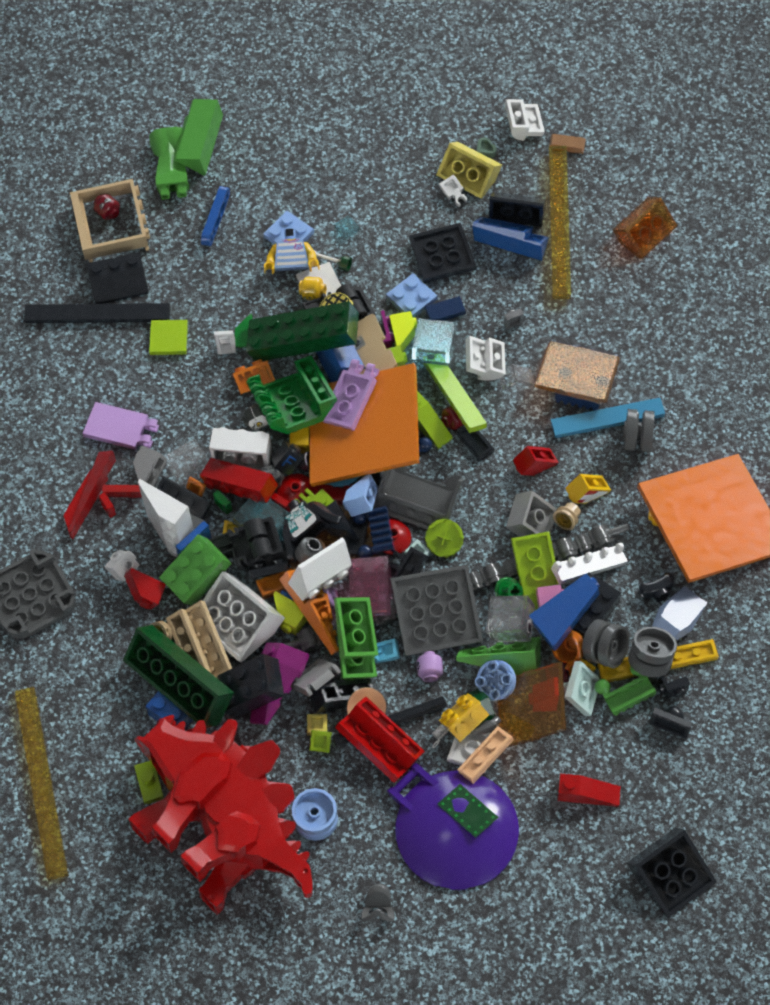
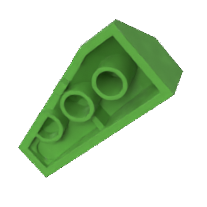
[456,637,541,677]

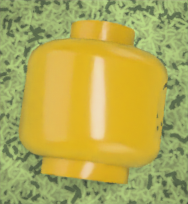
[299,276,327,300]

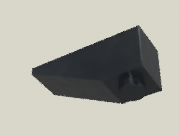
[310,679,374,714]

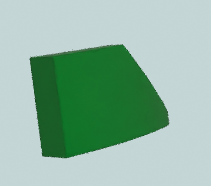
[235,314,253,348]

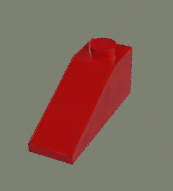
[558,773,621,807]

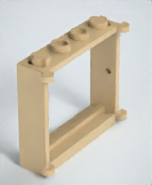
[70,179,150,263]

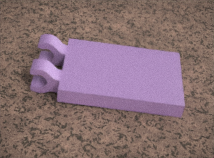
[323,359,379,431]
[82,402,159,450]

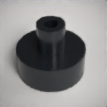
[297,452,310,472]

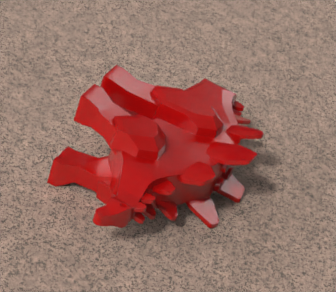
[128,715,313,915]

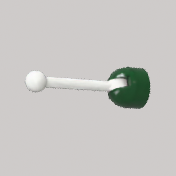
[314,250,352,271]

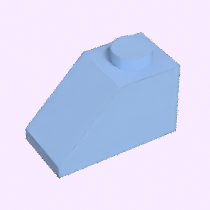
[343,474,378,517]

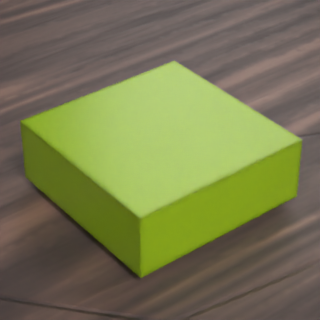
[309,730,332,753]

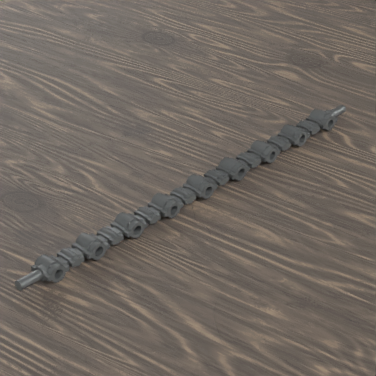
[285,524,629,652]

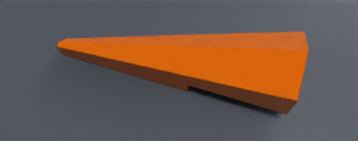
[279,569,339,655]

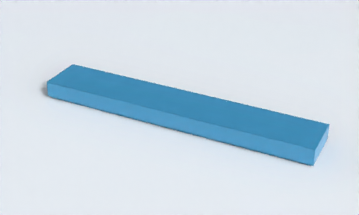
[551,398,665,438]

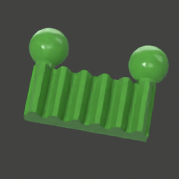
[595,666,656,716]

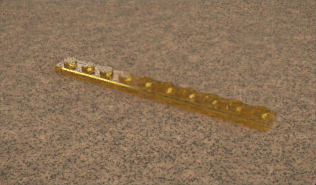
[549,146,571,299]
[15,687,69,880]

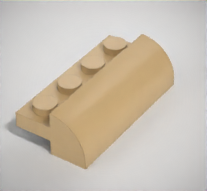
[166,600,232,679]

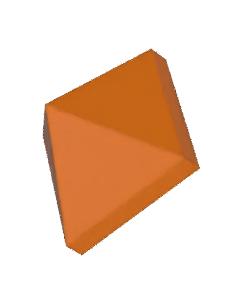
[186,476,206,497]

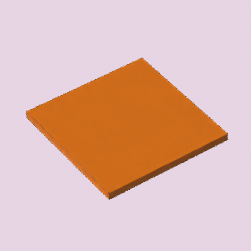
[310,363,419,487]
[637,454,770,583]

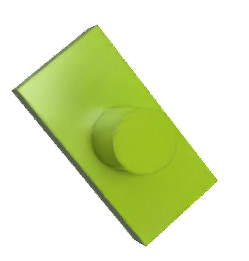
[134,761,164,805]

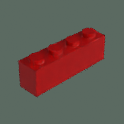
[200,458,278,503]

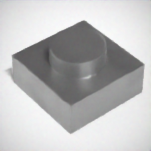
[504,308,524,330]

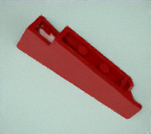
[63,450,116,539]

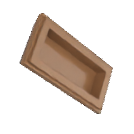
[548,134,586,154]

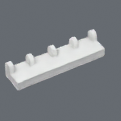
[551,543,627,584]

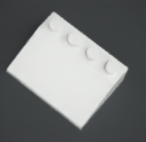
[138,479,194,557]
[203,571,285,663]

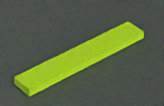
[423,354,487,433]

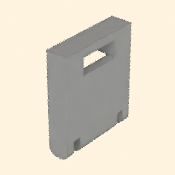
[291,658,341,697]

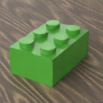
[159,534,232,606]

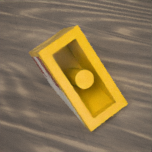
[565,474,611,504]

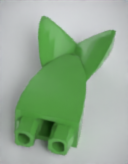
[149,127,189,200]

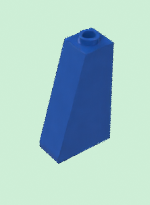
[529,573,600,651]

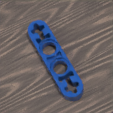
[201,186,230,246]

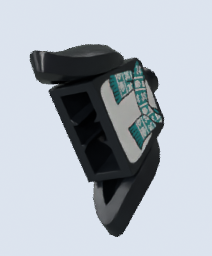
[282,499,343,563]

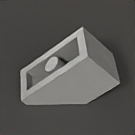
[133,446,168,487]

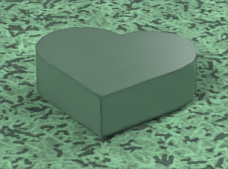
[476,137,497,158]

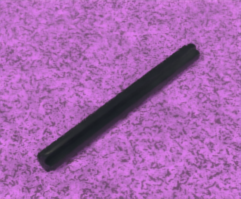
[332,696,447,747]

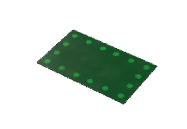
[437,784,498,838]

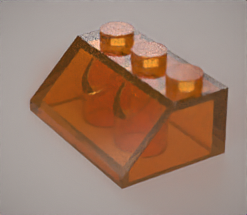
[612,197,678,259]

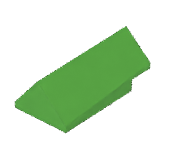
[174,99,223,176]
[334,597,378,681]

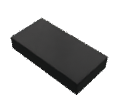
[457,427,494,462]

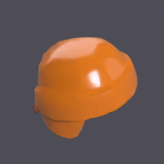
[552,630,583,671]

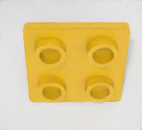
[439,693,489,742]

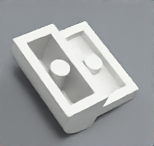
[505,99,545,141]
[465,336,506,381]

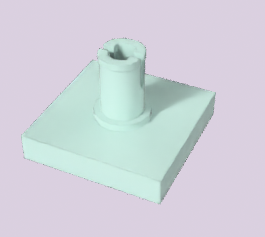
[560,661,600,716]

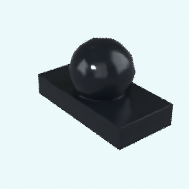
[649,706,692,739]

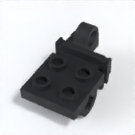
[302,284,375,321]
[209,516,284,571]

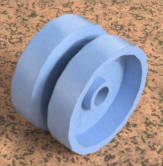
[292,788,338,841]

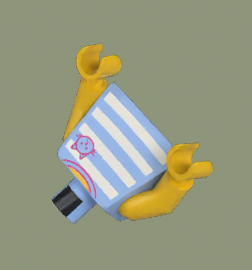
[264,229,320,274]

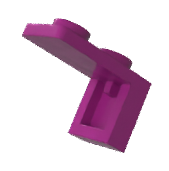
[380,310,395,349]

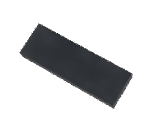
[157,476,212,520]

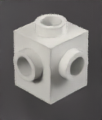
[104,550,140,582]

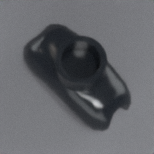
[638,573,674,602]

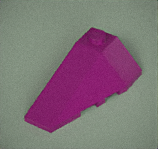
[250,642,310,725]

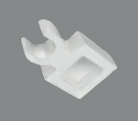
[439,174,467,207]

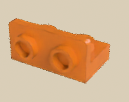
[232,359,275,395]

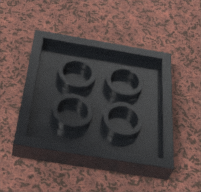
[409,222,476,283]

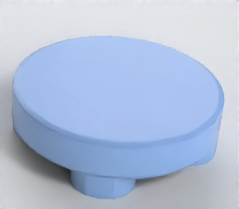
[475,660,516,701]

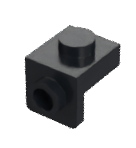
[657,676,690,699]

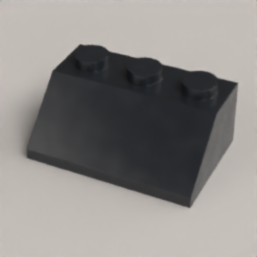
[489,192,546,227]
[86,252,149,304]

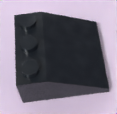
[627,827,717,918]

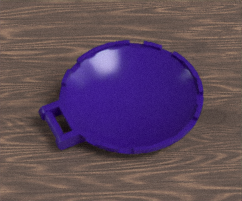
[387,763,519,890]

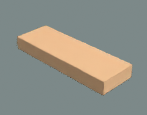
[457,726,514,784]

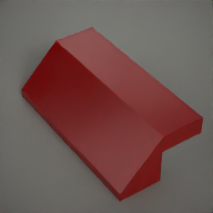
[335,697,425,783]

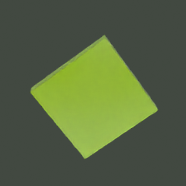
[149,320,188,355]

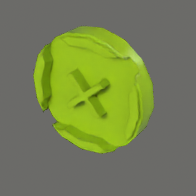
[425,519,464,558]

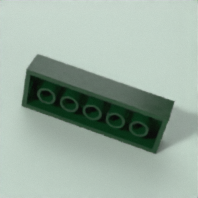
[246,301,359,361]
[123,625,234,728]

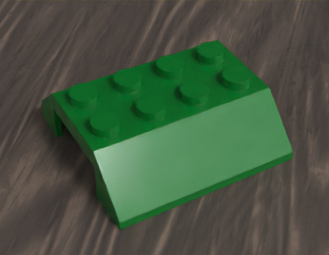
[246,355,337,434]

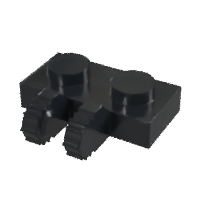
[386,547,429,578]

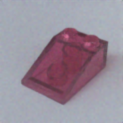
[349,556,391,617]

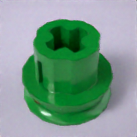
[495,577,523,603]

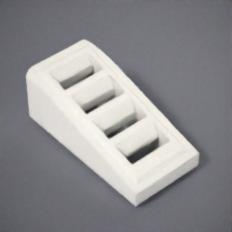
[214,330,236,354]

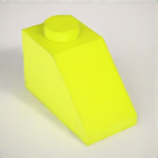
[389,311,418,352]
[273,591,307,636]

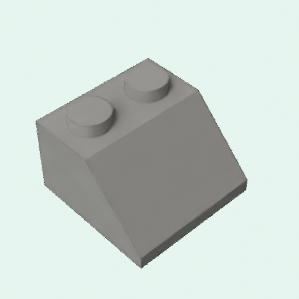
[506,491,557,537]

